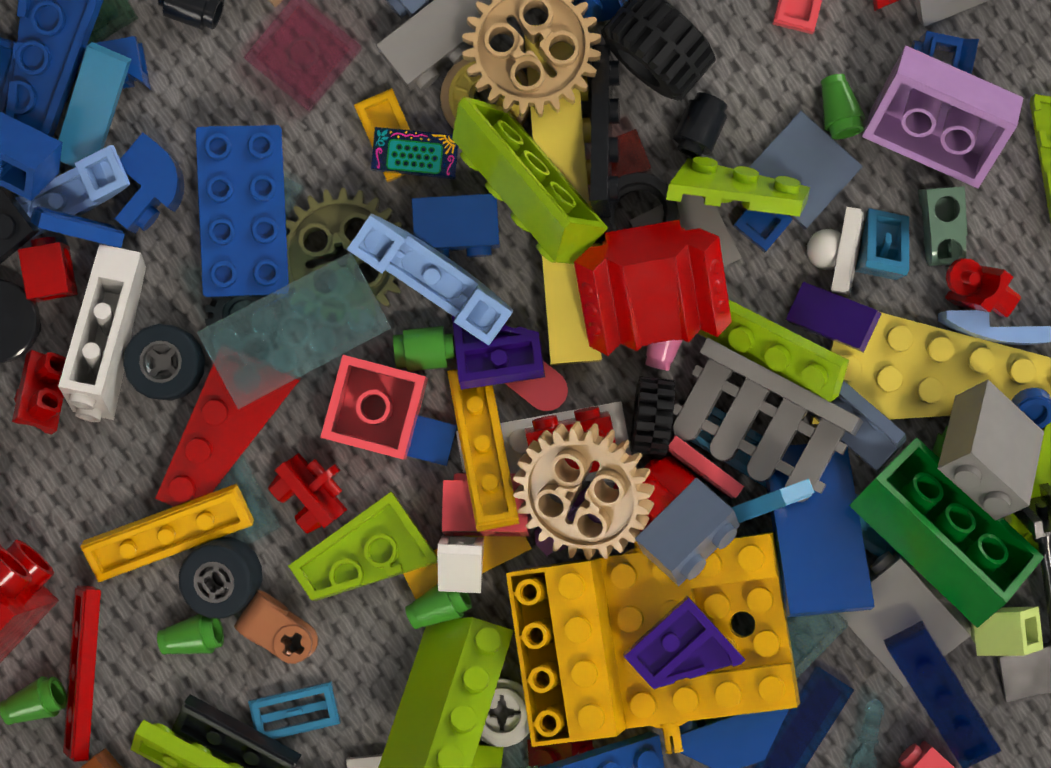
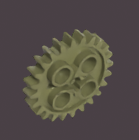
[286,188,403,326]

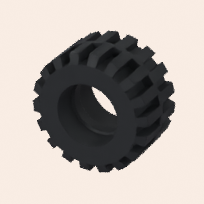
[601,0,716,101]

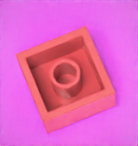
[320,355,428,460]

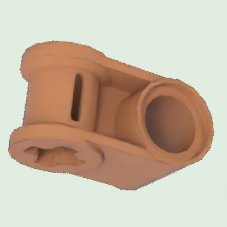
[234,590,318,664]

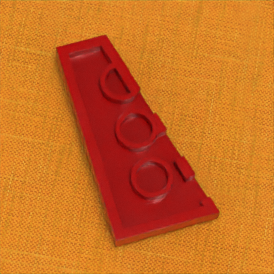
[155,343,302,507]

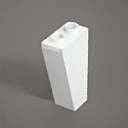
[58,244,146,422]

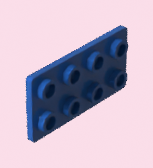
[196,125,289,298]

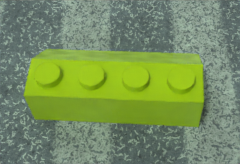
[452,97,608,264]
[378,617,514,768]

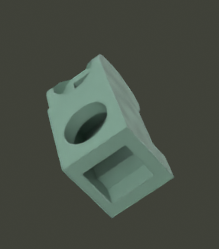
[918,186,967,267]

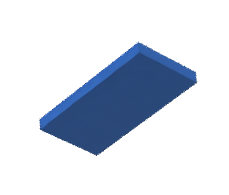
[765,442,875,617]

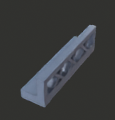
[774,322,906,473]

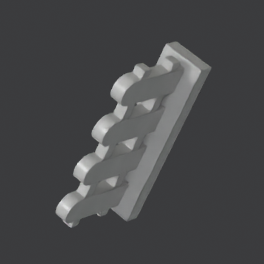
[673,337,863,502]

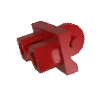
[945,258,1021,318]
[12,350,66,435]
[268,453,347,534]

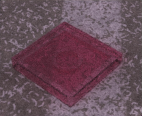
[243,0,362,113]

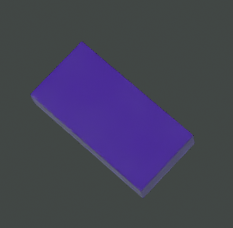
[785,282,881,353]

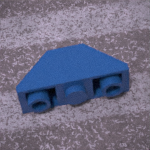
[672,709,789,768]

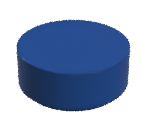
[1011,388,1051,429]

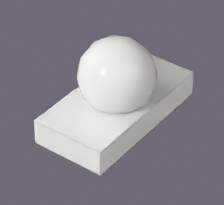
[807,207,865,297]

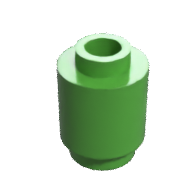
[393,326,455,372]

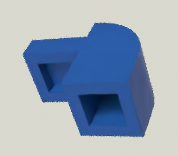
[114,132,184,234]

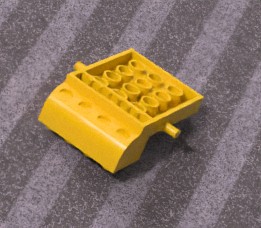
[506,532,800,754]

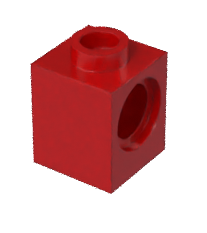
[18,237,78,302]

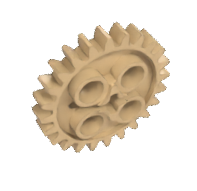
[462,0,601,117]
[513,421,655,560]

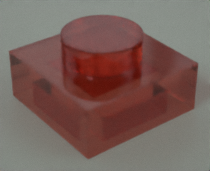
[612,129,652,177]

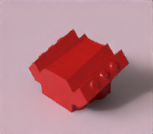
[574,220,732,356]

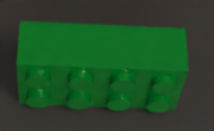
[849,437,1044,628]

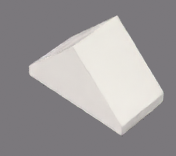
[437,535,484,593]

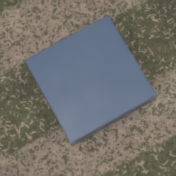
[750,111,863,229]

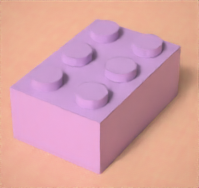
[862,45,1023,188]

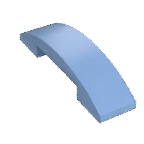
[15,145,130,238]
[346,213,513,346]
[938,310,1051,345]

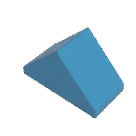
[855,208,909,280]

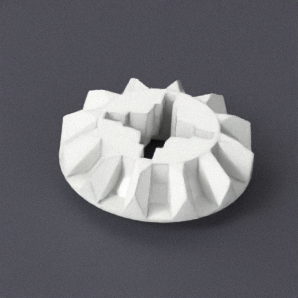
[480,678,530,747]

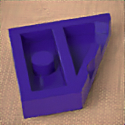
[452,316,545,390]
[623,596,745,689]

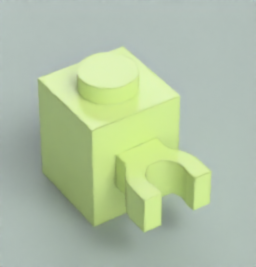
[971,606,1044,656]

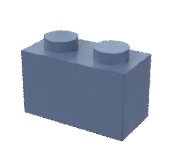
[635,477,740,586]

